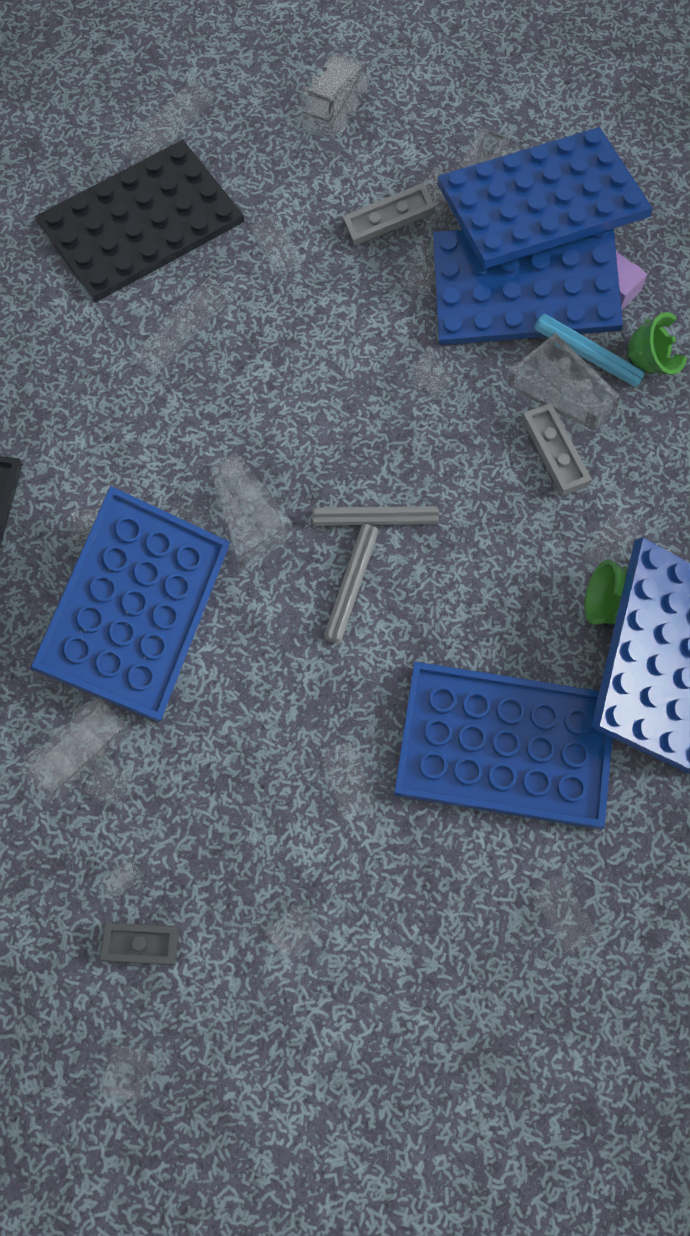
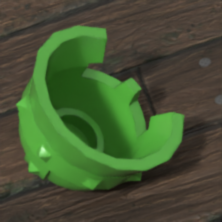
[626,312,687,375]
[584,559,628,625]

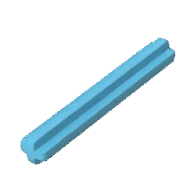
[534,314,645,387]

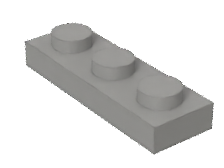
[343,183,435,246]
[522,403,592,496]

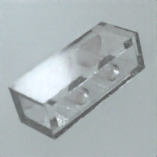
[18,697,132,805]

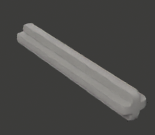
[312,506,439,526]
[324,524,378,644]

